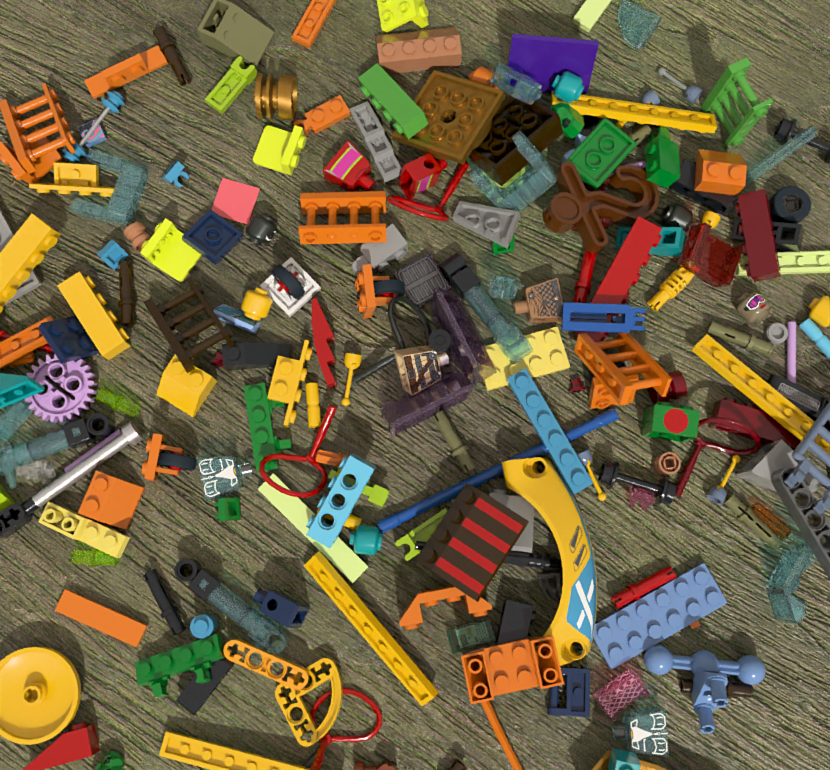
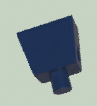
[253,588,310,628]

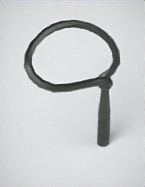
[352,295,431,383]

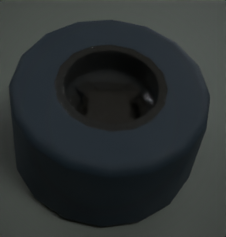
[769,186,811,224]

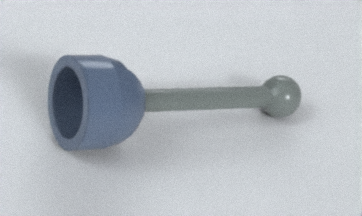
[658,67,703,104]

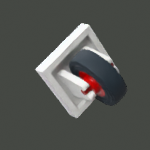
[260,257,321,317]

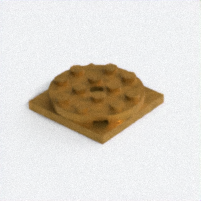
[392,70,506,165]

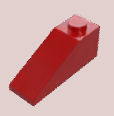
[23,721,100,770]

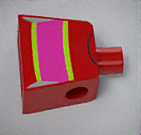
[323,141,376,192]
[398,153,448,200]

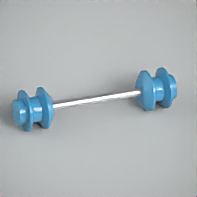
[62,91,125,163]

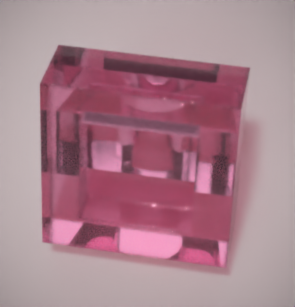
[629,486,656,511]

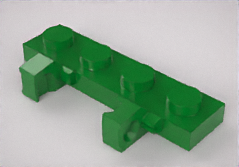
[243,382,293,473]
[135,634,225,698]

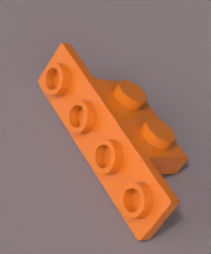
[84,46,168,99]

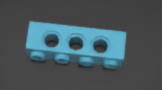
[306,453,376,548]

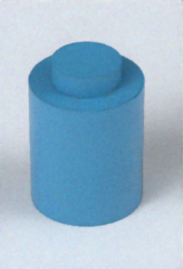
[190,613,219,639]

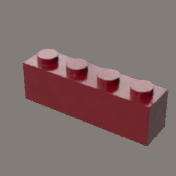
[735,189,781,282]
[709,398,801,451]

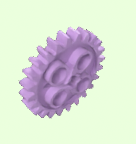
[24,354,98,423]

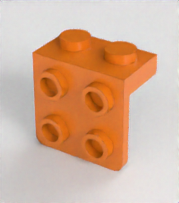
[0,129,62,184]

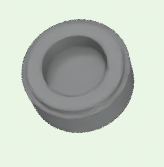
[764,322,788,345]

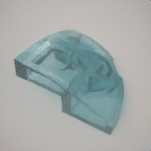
[618,0,661,51]

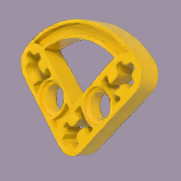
[275,658,343,747]

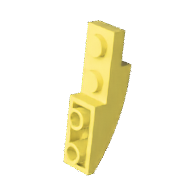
[39,502,130,558]

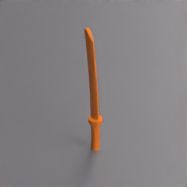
[481,701,523,770]

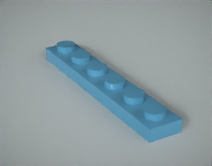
[506,368,593,495]

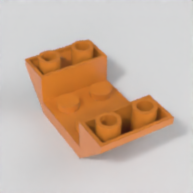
[399,586,492,630]
[461,636,564,704]

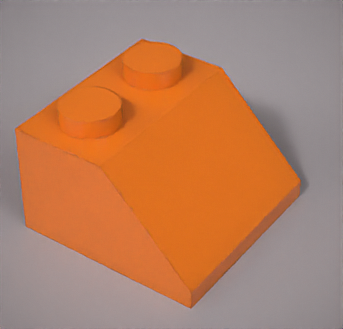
[694,149,747,196]
[78,471,145,530]

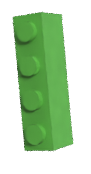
[358,63,428,140]

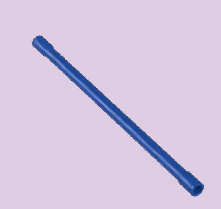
[376,407,619,533]

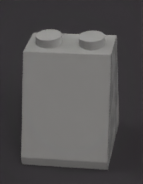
[735,439,819,497]
[488,489,534,553]

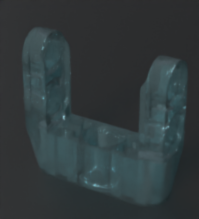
[468,131,557,212]
[67,150,148,225]

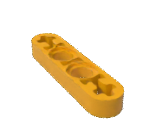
[223,638,309,690]

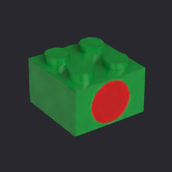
[641,402,700,443]

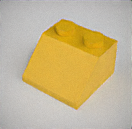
[156,354,217,418]

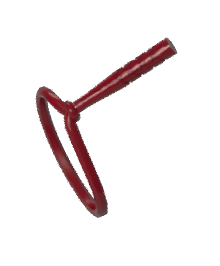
[676,417,761,498]

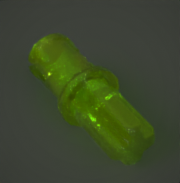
[96,388,141,417]
[71,549,119,567]

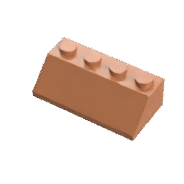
[375,27,462,74]

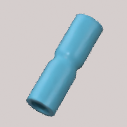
[799,318,830,358]

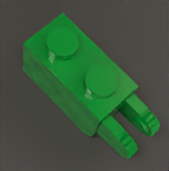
[644,126,681,189]

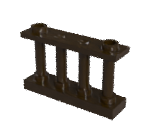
[144,276,234,373]

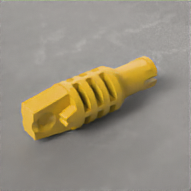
[647,261,698,312]

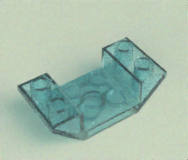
[765,541,826,625]

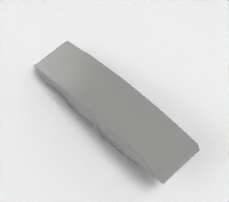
[349,101,402,183]

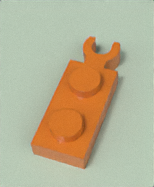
[293,95,351,137]

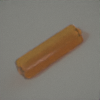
[752,503,792,538]

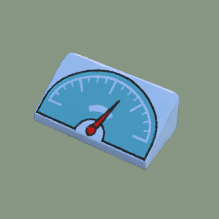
[213,304,261,334]

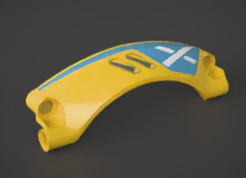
[501,457,597,666]

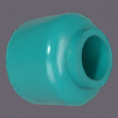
[552,71,585,103]
[349,524,383,556]

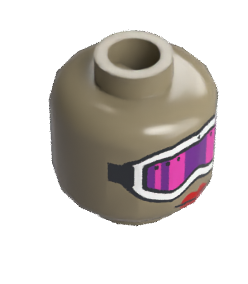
[736,292,770,324]

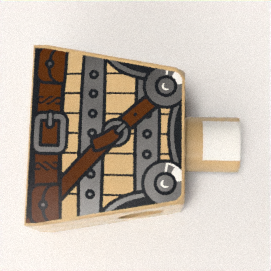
[394,345,449,395]

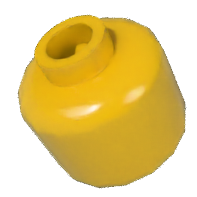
[241,287,273,321]
[808,296,830,327]

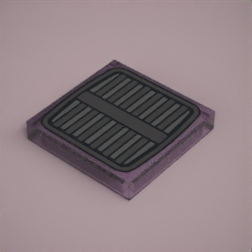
[393,253,451,307]

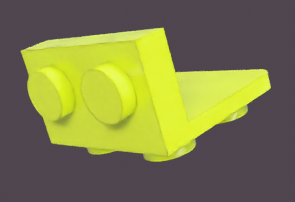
[377,0,429,32]
[253,125,307,176]
[140,218,202,282]

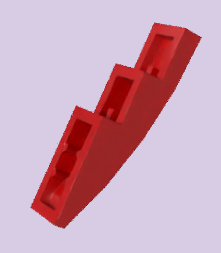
[312,297,337,389]

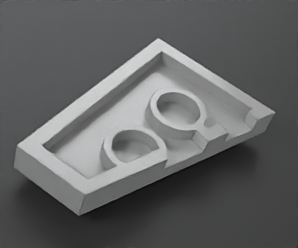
[453,201,520,249]

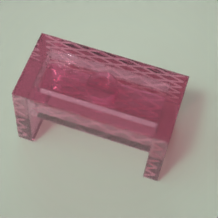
[593,669,651,722]

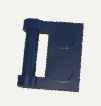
[547,667,590,717]

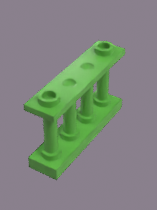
[701,57,774,148]

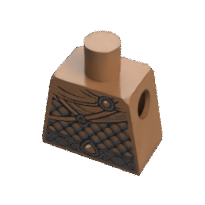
[513,278,563,323]

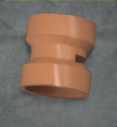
[124,222,151,252]
[653,452,681,476]

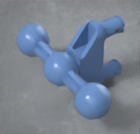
[644,645,766,734]

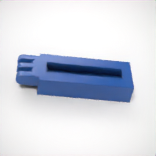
[561,302,646,333]

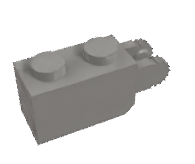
[352,224,408,276]

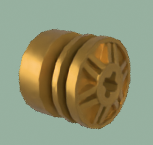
[254,73,297,121]

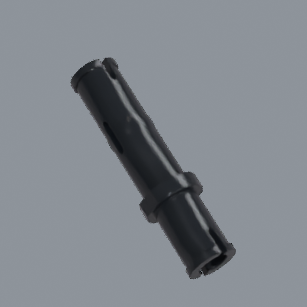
[143,568,187,636]

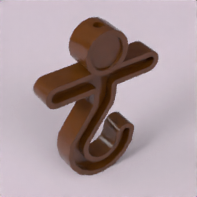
[542,162,659,253]

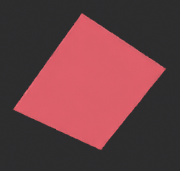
[212,178,260,225]

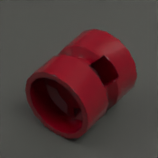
[647,370,688,404]

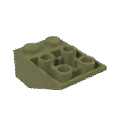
[197,0,275,68]

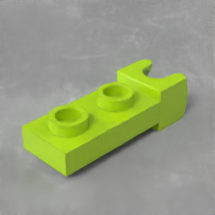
[205,56,257,115]
[328,468,390,508]
[394,508,447,561]

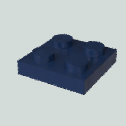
[182,209,244,265]
[38,316,99,364]

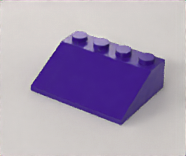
[504,34,599,95]

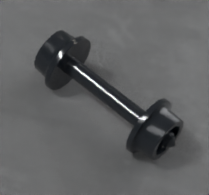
[773,118,830,164]
[597,461,677,505]

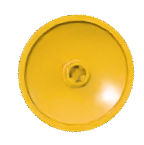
[0,646,81,745]

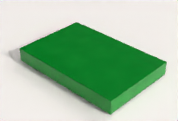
[564,117,638,191]

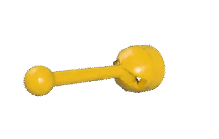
[688,211,721,260]
[342,353,362,406]

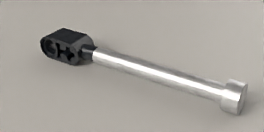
[0,421,144,539]

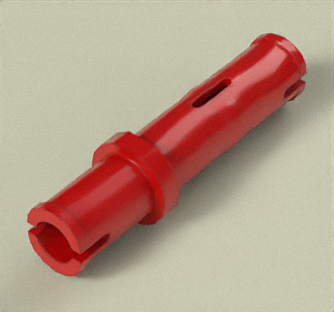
[573,247,597,303]
[610,565,676,609]

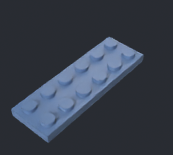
[593,562,728,670]

